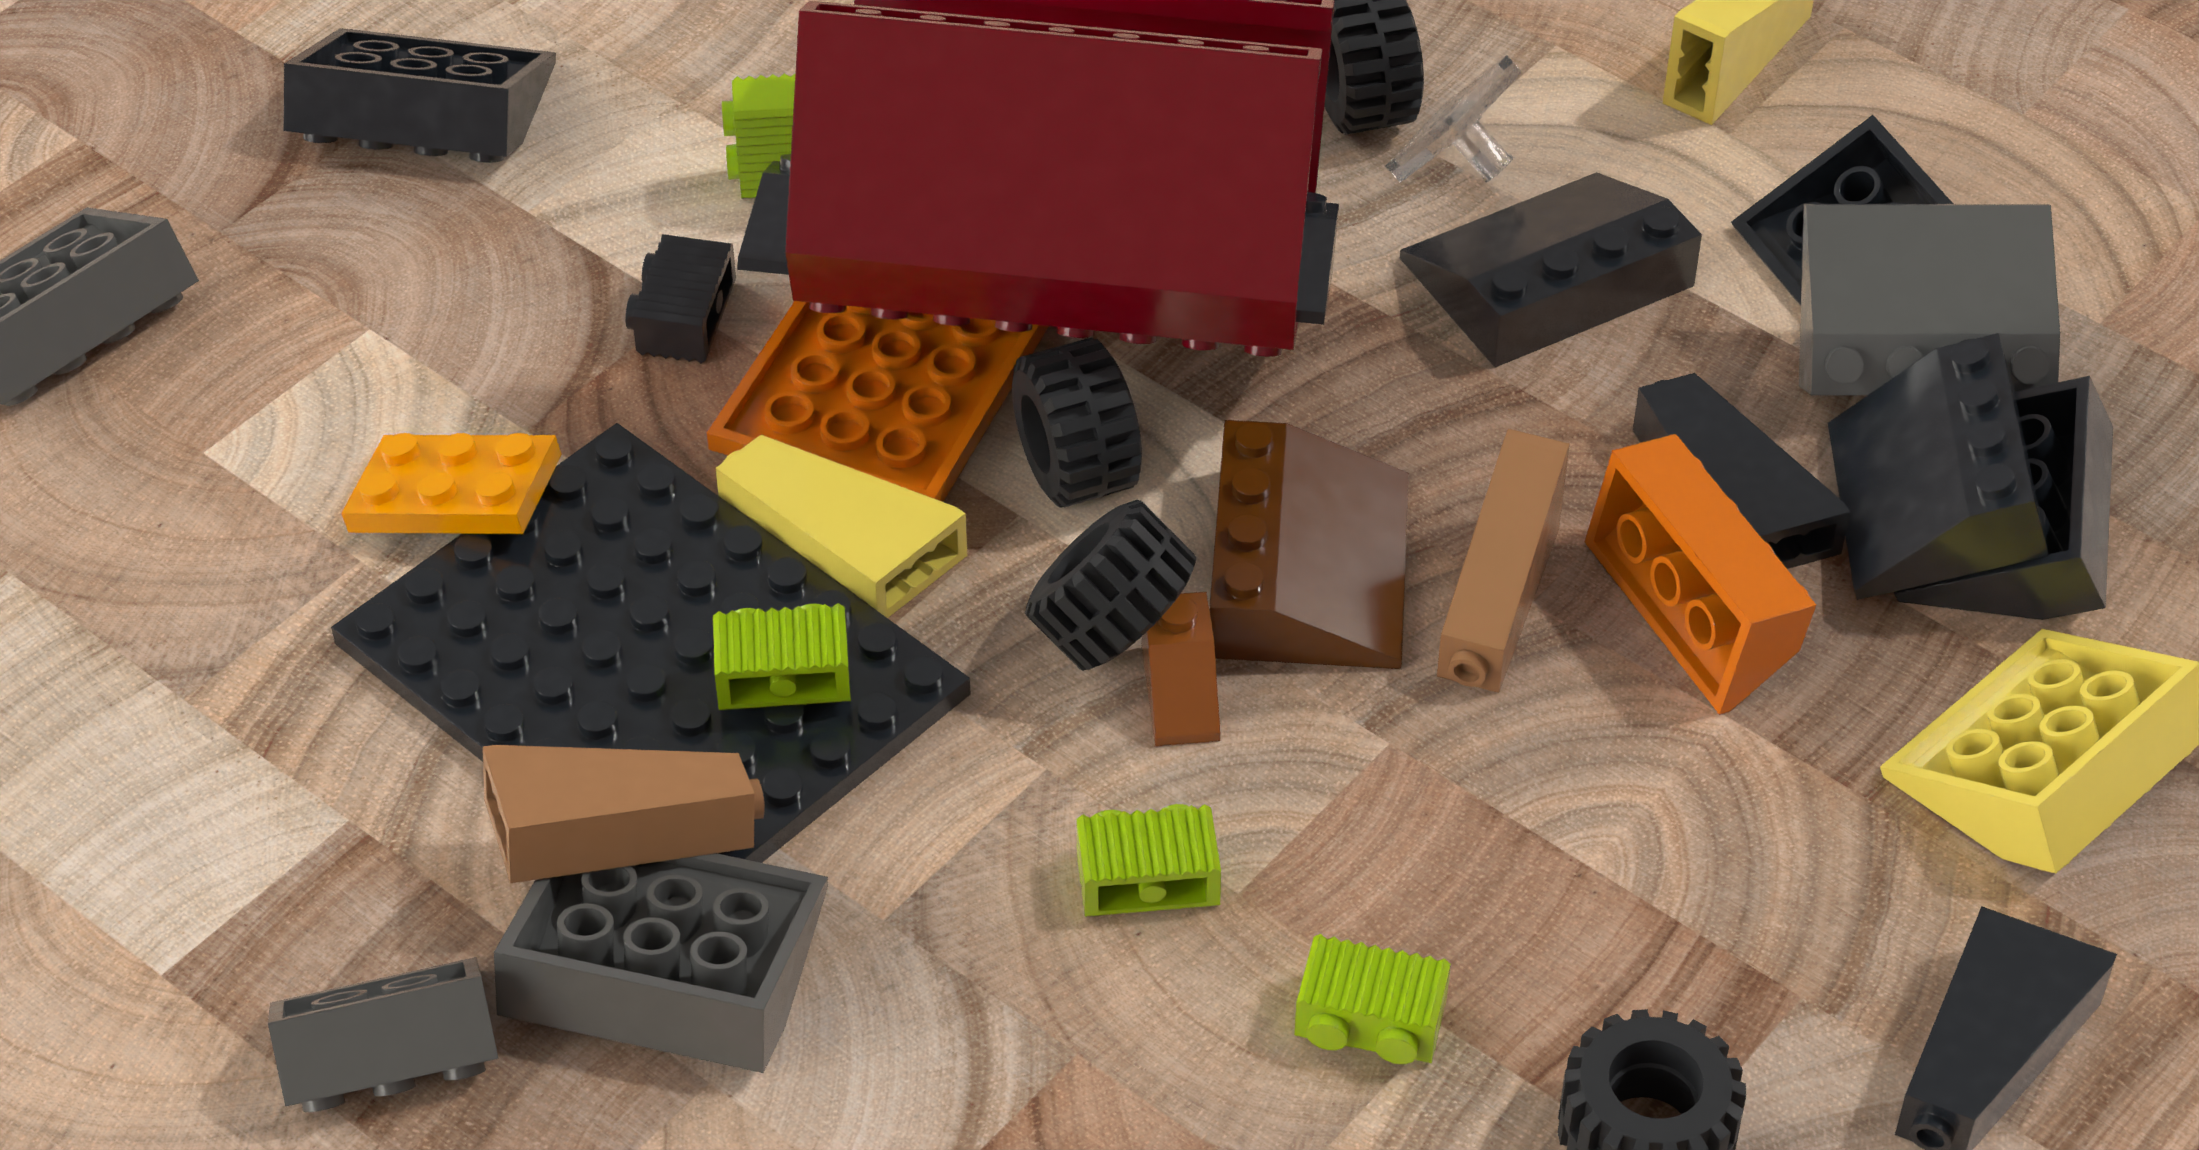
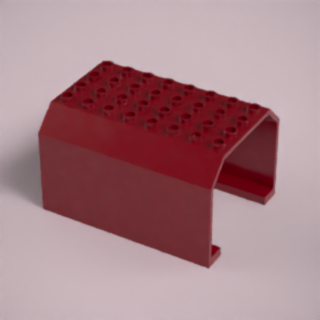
[785,0,1335,357]

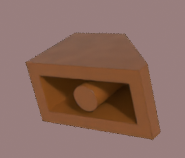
[1141,592,1221,746]

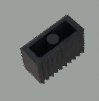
[625,234,736,364]

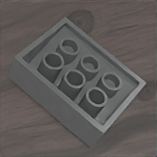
[1799,204,2060,395]
[0,207,199,406]
[494,853,828,1073]

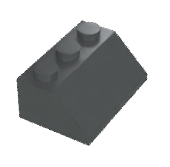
[268,957,498,1112]

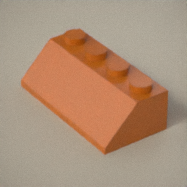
[1584,434,1816,715]

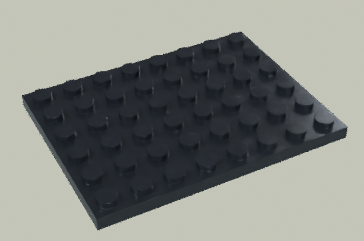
[331,423,971,863]

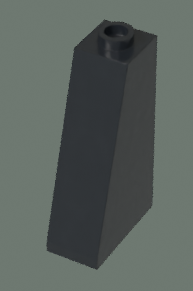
[1633,373,1850,569]
[1895,906,2117,1150]

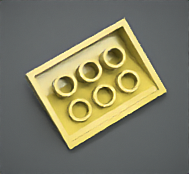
[1880,629,2199,874]

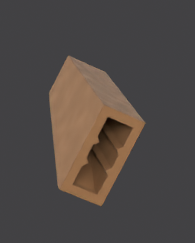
[1437,429,1570,693]
[483,745,764,884]

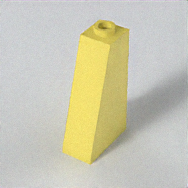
[1663,0,1814,125]
[716,435,967,618]

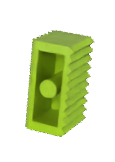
[722,73,795,199]
[713,603,851,710]
[1076,804,1221,917]
[1294,934,1451,1064]

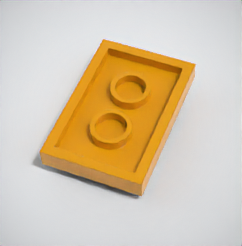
[341,433,562,534]

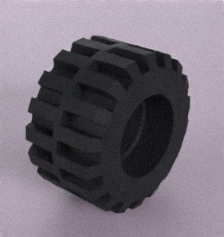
[1325,0,1424,135]
[1012,337,1142,508]
[1025,499,1196,671]
[1558,1009,1746,1150]

